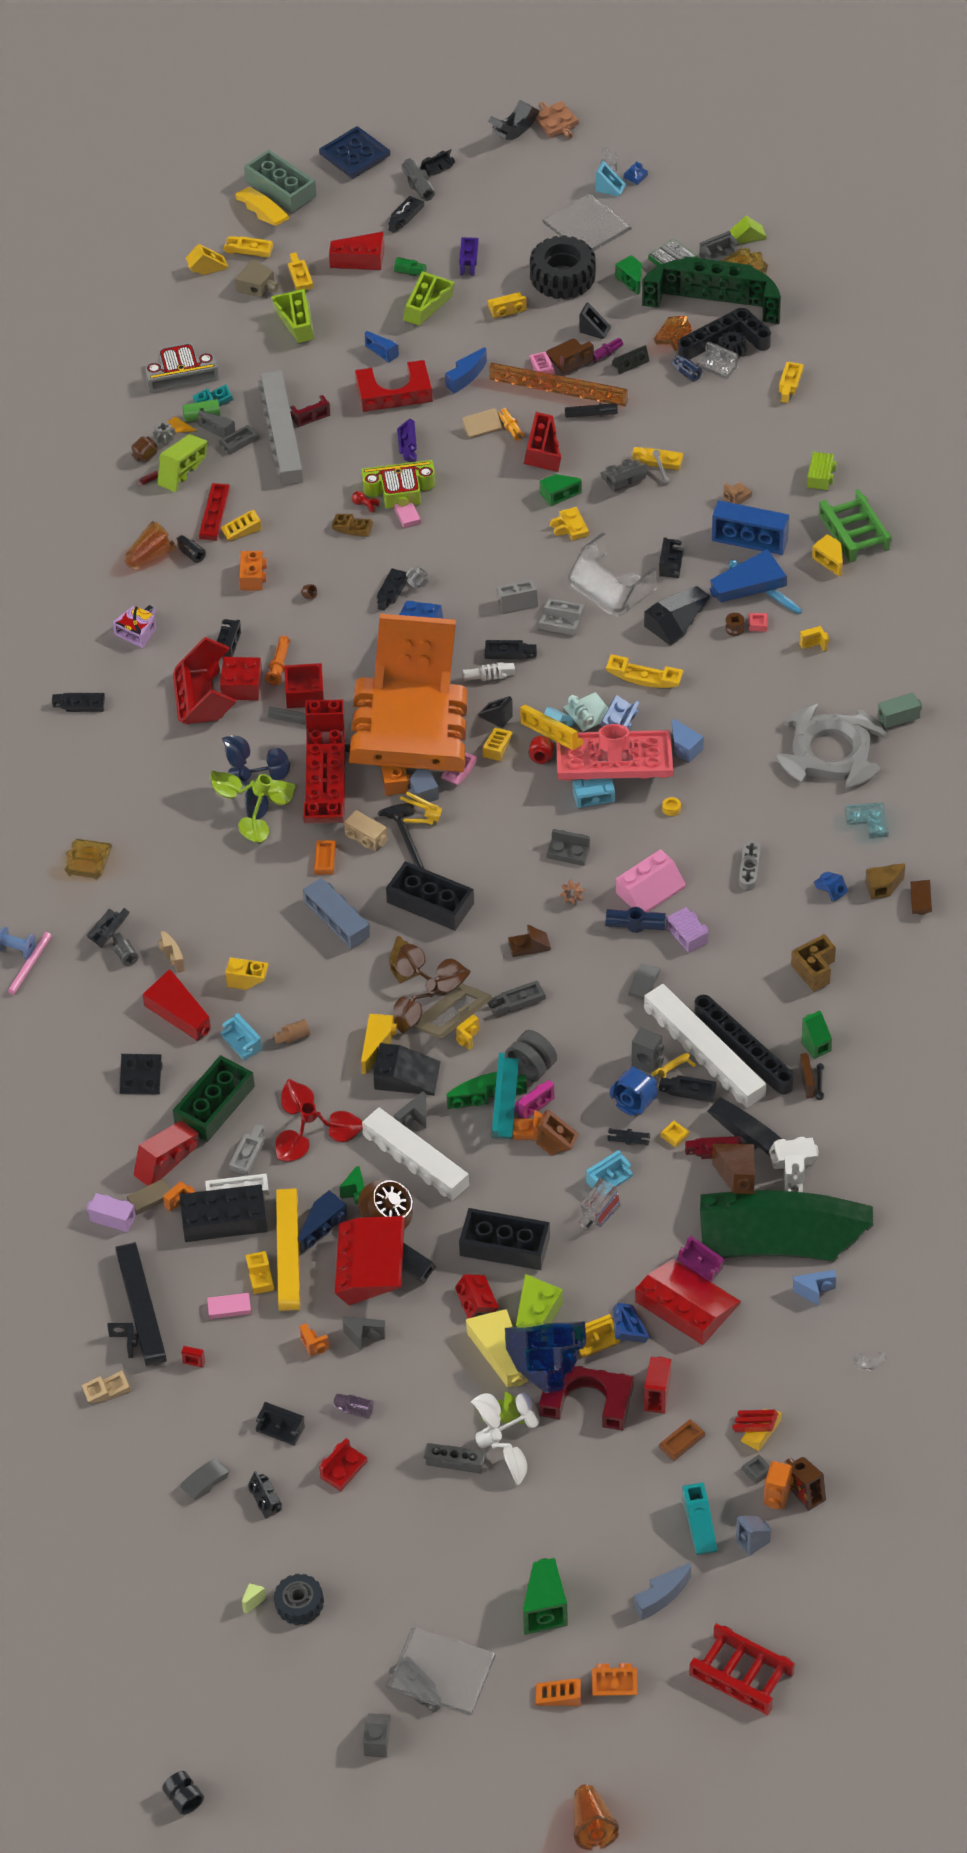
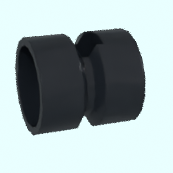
[162,1771,204,1815]

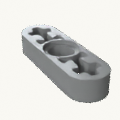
[739,841,760,890]

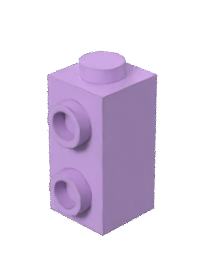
[87,1193,136,1232]

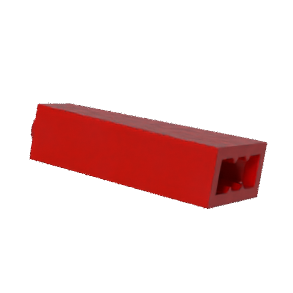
[143,969,211,1041]

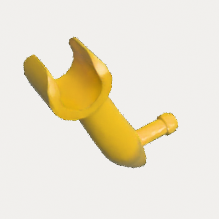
[651,1053,696,1082]

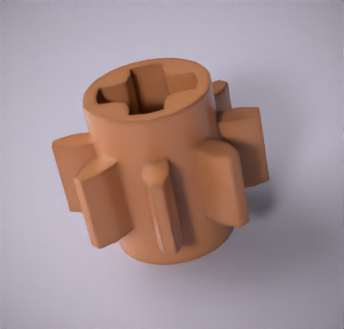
[560,880,585,905]

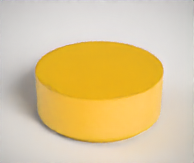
[662,797,681,816]

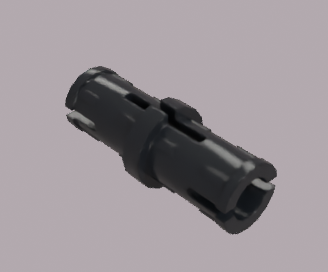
[607,1128,650,1146]

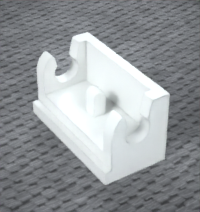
[784,1155,806,1192]

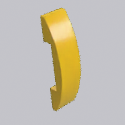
[606,654,683,688]

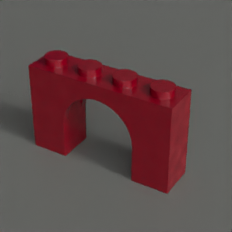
[539,1362,634,1431]

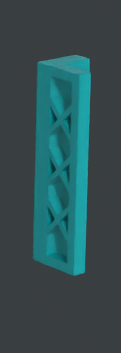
[491,1052,519,1139]

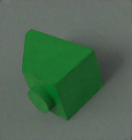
[539,474,582,506]

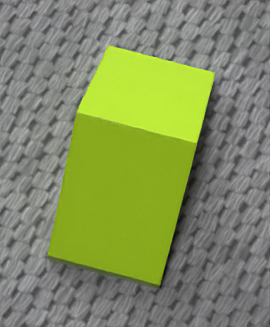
[729,216,766,244]

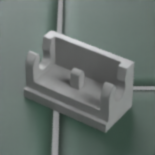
[496,580,538,614]

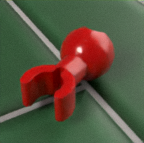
[352,491,380,513]

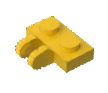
[549,507,589,541]

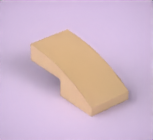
[81,1370,132,1404]

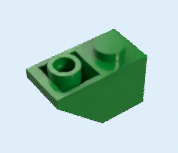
[615,255,642,295]
[801,1010,832,1059]

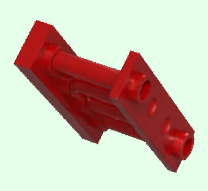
[689,1623,795,1716]

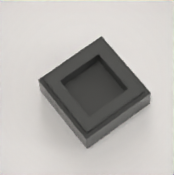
[742,1455,770,1484]

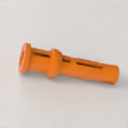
[265,635,291,685]

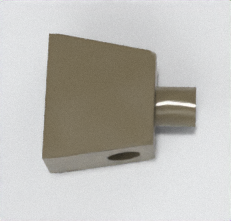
[235,259,279,298]

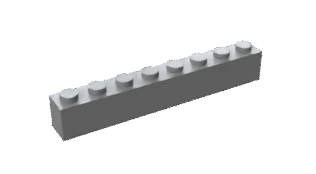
[258,370,303,485]

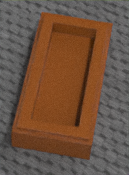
[659,1419,705,1461]

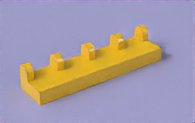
[520,704,584,750]

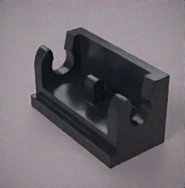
[659,537,684,578]
[217,619,241,658]
[256,1402,305,1446]

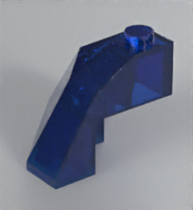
[505,1321,586,1393]

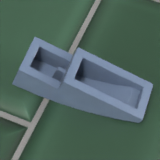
[634,1563,691,1620]

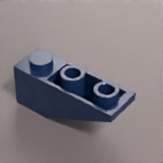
[298,1190,347,1253]

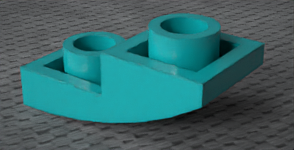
[192,384,234,406]

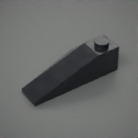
[644,586,710,646]

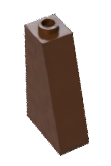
[712,1144,755,1194]

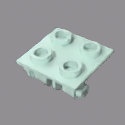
[563,692,608,732]

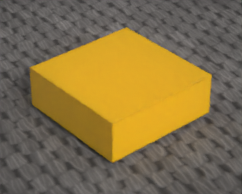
[660,1121,689,1148]

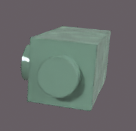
[877,693,922,729]

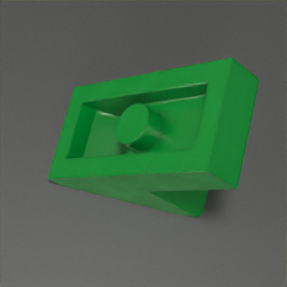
[339,1166,365,1205]

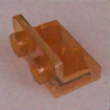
[654,316,692,351]

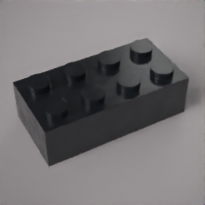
[386,861,474,931]
[179,1184,267,1242]
[459,1208,550,1270]

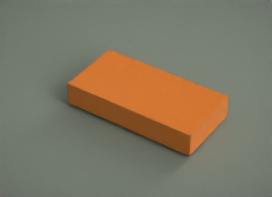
[314,840,336,875]

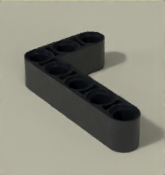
[678,308,771,360]

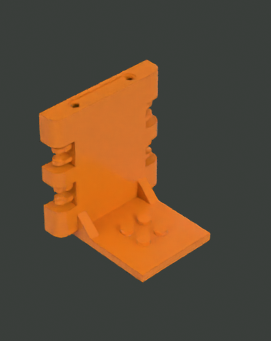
[349,614,468,772]

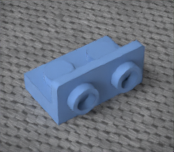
[600,695,640,730]

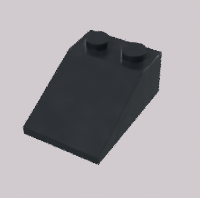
[373,1043,441,1096]

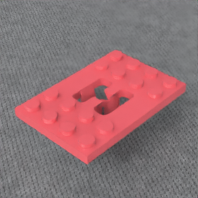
[556,724,673,781]

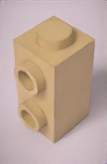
[344,810,388,852]

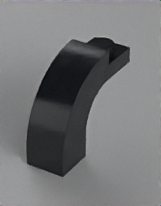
[488,100,540,140]

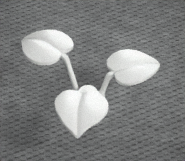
[471,1393,540,1486]

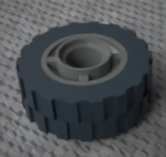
[274,1573,324,1625]

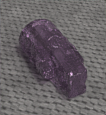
[334,1394,374,1419]

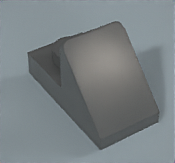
[394,1091,426,1128]
[343,1317,386,1350]

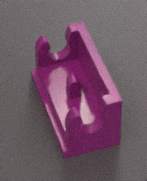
[677,1235,724,1282]

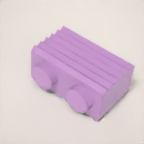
[666,907,709,953]

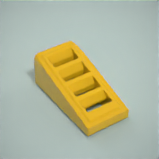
[221,510,262,542]
[483,727,513,761]

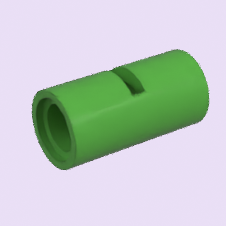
[182,399,221,423]

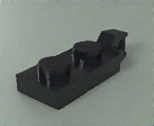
[388,196,424,233]
[377,568,408,611]
[484,640,537,659]
[52,693,105,712]
[659,1075,717,1102]

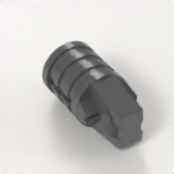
[112,932,139,966]

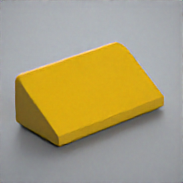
[741,1409,782,1451]

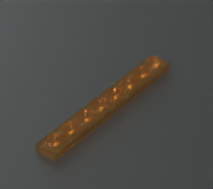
[489,362,628,407]

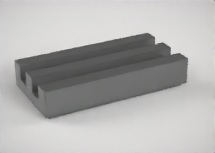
[219,425,259,455]

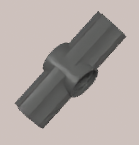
[401,158,435,201]

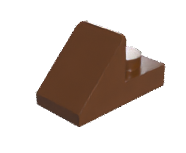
[508,925,551,957]

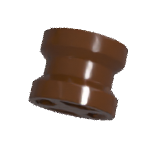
[725,612,744,636]

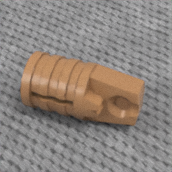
[272,1019,311,1044]

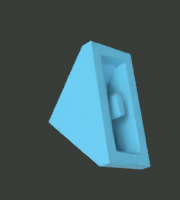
[596,161,626,196]

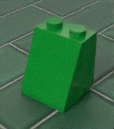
[523,1558,568,1635]

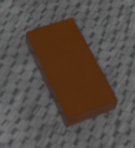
[799,1053,815,1098]

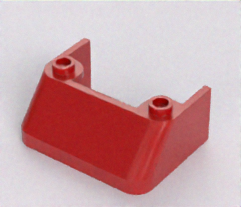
[173,637,236,724]

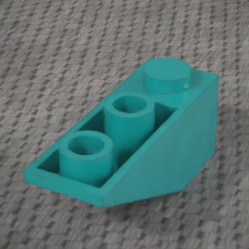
[682,1482,718,1555]

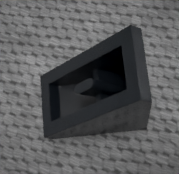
[579,302,611,339]
[478,696,513,728]

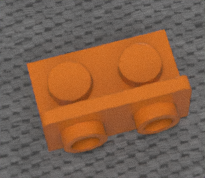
[592,1663,638,1696]

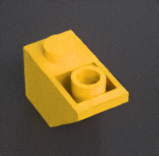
[225,957,269,990]

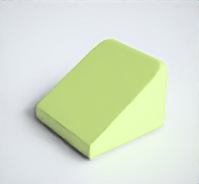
[242,1583,266,1614]

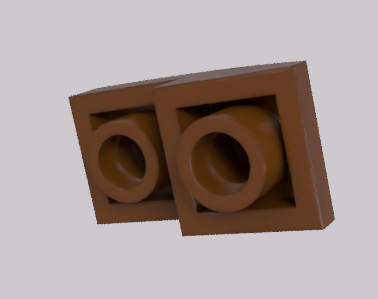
[910,880,932,915]

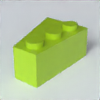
[403,271,455,326]
[515,1274,563,1351]

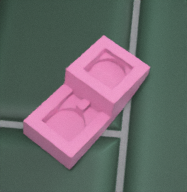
[441,752,477,786]

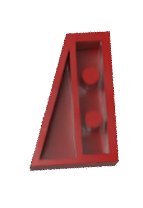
[329,231,385,270]
[133,1120,199,1186]

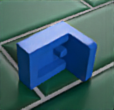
[814,872,848,901]

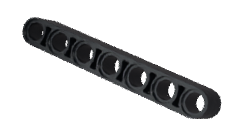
[694,994,793,1095]
[115,1242,167,1366]

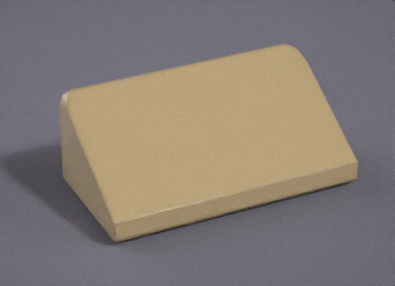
[462,408,502,438]

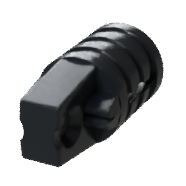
[177,535,206,563]

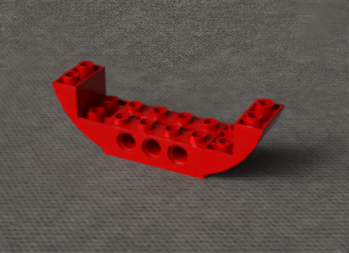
[303,699,346,824]

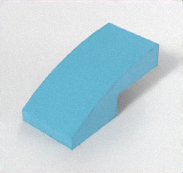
[544,707,575,727]

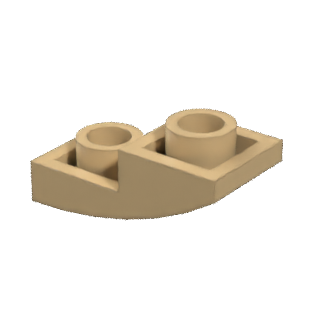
[158,931,185,972]

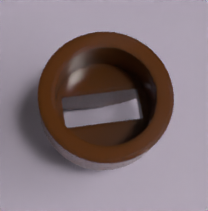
[301,584,317,599]

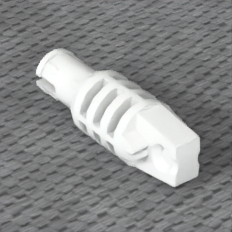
[463,663,515,682]

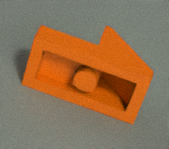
[513,1110,543,1140]

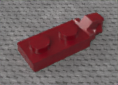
[685,1136,742,1159]

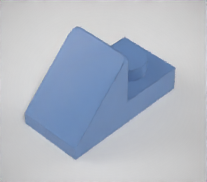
[793,1270,836,1305]

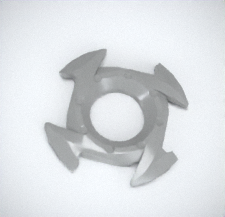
[777,704,886,789]

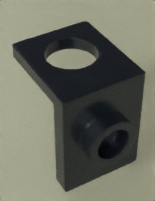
[107,1323,138,1358]

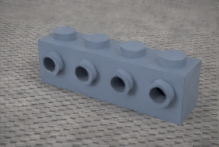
[303,878,370,949]

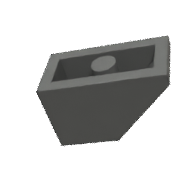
[363,1713,391,1757]

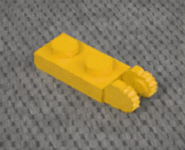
[223,236,274,258]

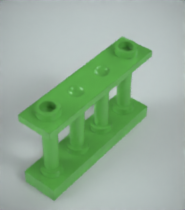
[819,489,892,563]

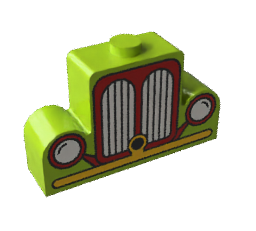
[361,460,435,509]

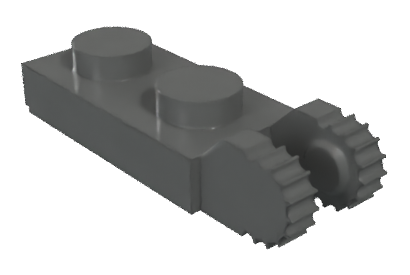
[487,980,546,1017]

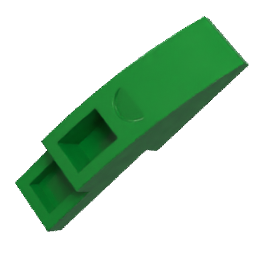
[446,1072,527,1109]

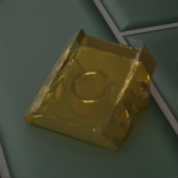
[721,248,768,273]
[64,838,112,880]

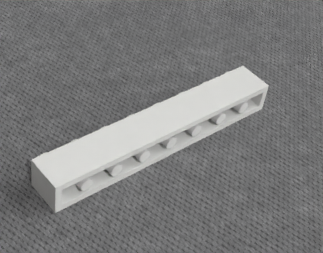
[644,984,766,1108]

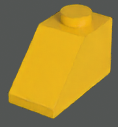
[186,243,228,275]
[812,534,843,577]

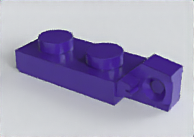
[397,419,417,462]

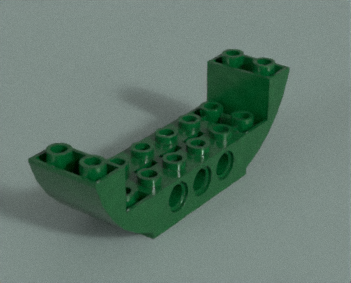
[642,256,781,324]

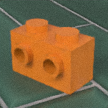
[239,551,267,590]
[380,766,411,796]

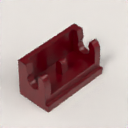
[290,395,331,427]

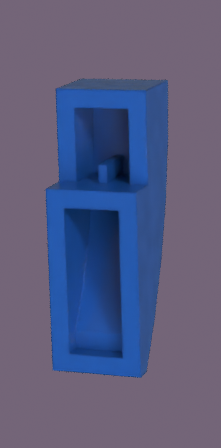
[445,347,487,394]

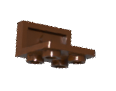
[546,339,594,374]

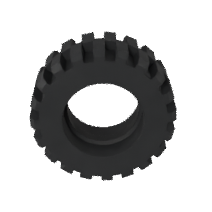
[530,235,596,299]

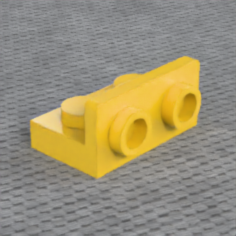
[487,292,527,319]

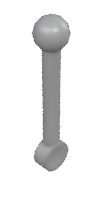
[653,450,670,484]

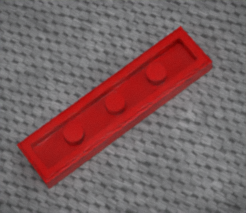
[199,483,230,541]

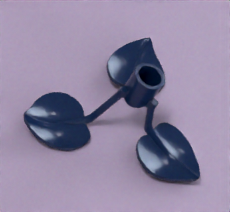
[222,735,290,820]

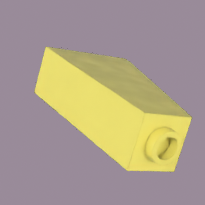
[466,1309,528,1388]

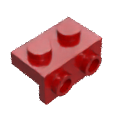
[455,1274,499,1319]

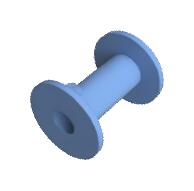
[0,927,36,959]

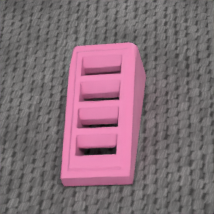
[529,352,555,383]

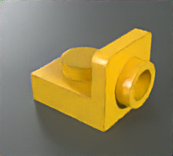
[456,1014,479,1050]

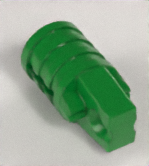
[394,257,427,276]

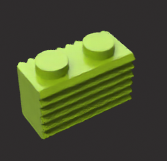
[807,451,837,490]

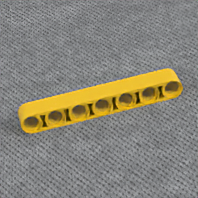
[276,1188,300,1311]

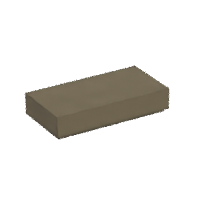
[127,1179,171,1214]

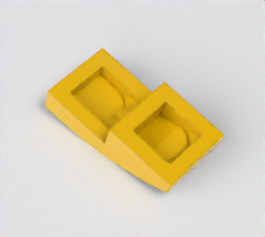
[245,1251,274,1294]

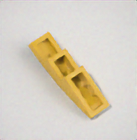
[235,186,289,226]

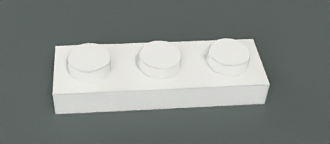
[205,1173,269,1196]

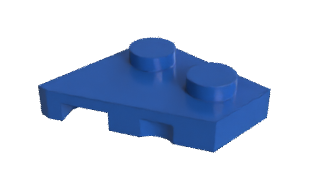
[613,1303,650,1343]

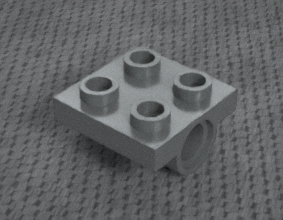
[600,459,648,491]

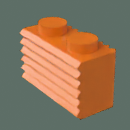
[764,1461,792,1510]

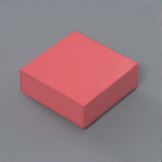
[749,613,767,631]

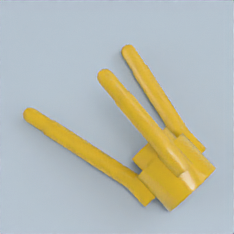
[400,792,442,825]

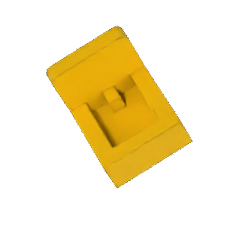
[799,626,830,651]

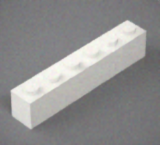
[362,1107,469,1201]

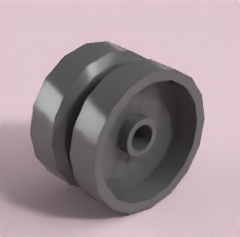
[505,1030,557,1082]

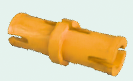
[498,408,524,441]

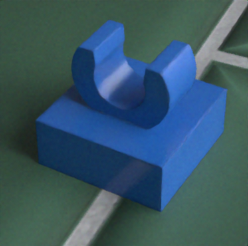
[624,161,648,185]

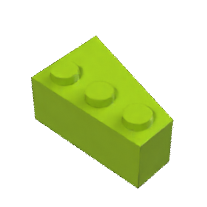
[271,289,315,343]
[157,434,208,492]

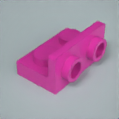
[514,1080,555,1119]

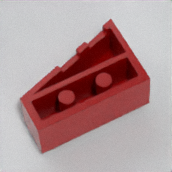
[523,412,562,472]

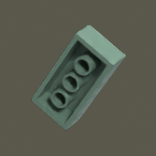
[244,150,316,213]

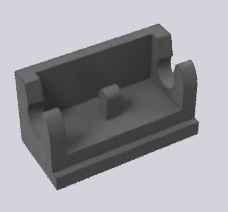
[699,231,739,261]

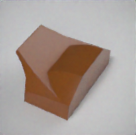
[536,1110,579,1156]

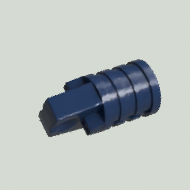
[672,355,702,382]

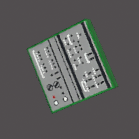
[648,239,697,266]

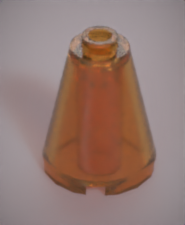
[124,521,176,569]
[574,1784,619,1850]

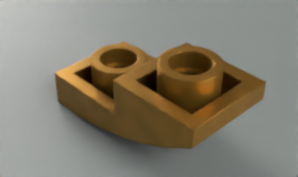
[331,514,373,537]

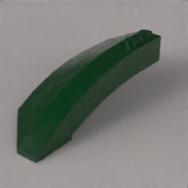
[700,1190,873,1263]

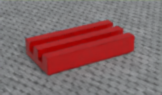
[732,1409,778,1432]

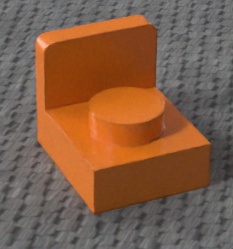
[163,1181,195,1212]
[299,1323,330,1357]

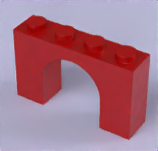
[355,360,433,412]

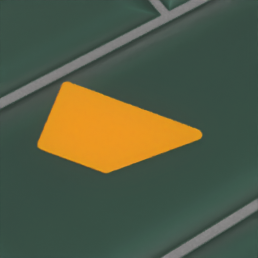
[167,416,196,433]

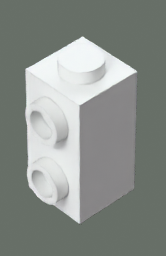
[769,1137,819,1170]

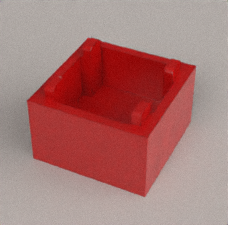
[284,663,324,708]

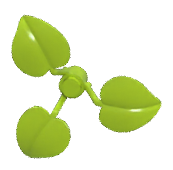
[210,770,296,843]

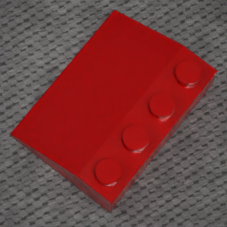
[334,1216,405,1305]
[635,1259,741,1345]

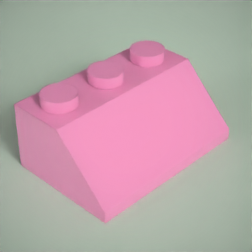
[616,849,686,912]

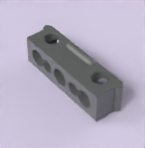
[423,1443,486,1474]

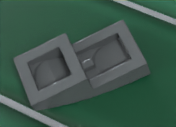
[628,964,660,1000]
[180,1459,229,1500]

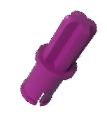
[594,338,624,363]

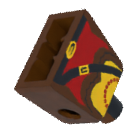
[784,1457,826,1511]

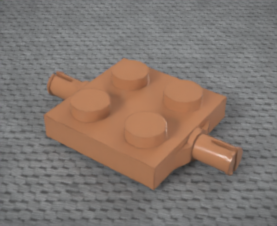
[535,101,579,139]

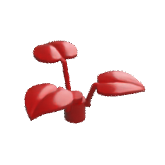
[275,1079,363,1162]

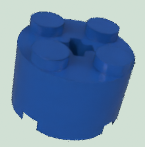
[610,1067,657,1116]

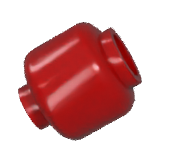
[528,736,554,764]

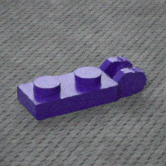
[459,237,479,276]

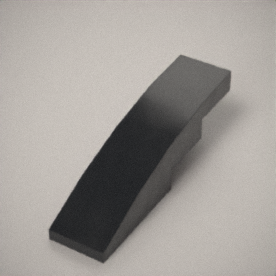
[707,1097,782,1157]

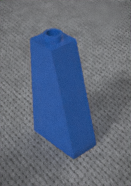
[709,549,787,603]

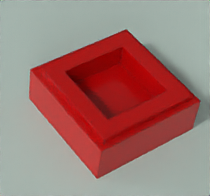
[181,1346,205,1368]

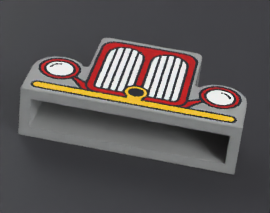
[145,342,219,393]

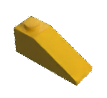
[361,1013,397,1074]

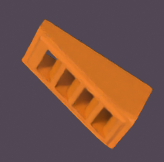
[536,1679,581,1706]

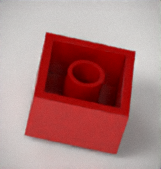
[220,657,262,701]

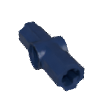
[605,907,666,933]

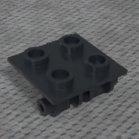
[119,1054,163,1094]

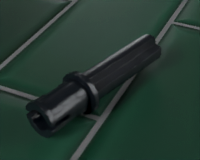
[564,403,618,418]

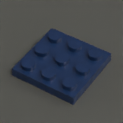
[319,126,390,178]

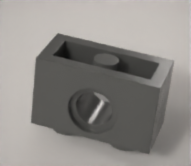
[632,1027,664,1073]

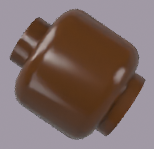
[131,436,158,463]

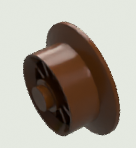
[358,1180,413,1229]

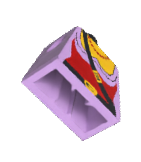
[113,605,156,648]

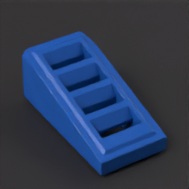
[364,331,399,362]

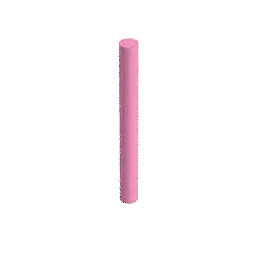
[8,932,52,995]

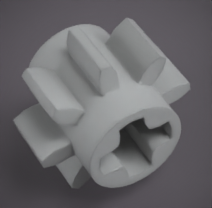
[153,422,175,444]
[406,566,428,589]

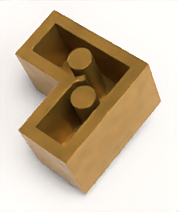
[791,934,836,992]

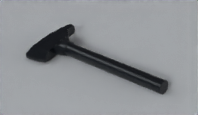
[378,803,424,868]

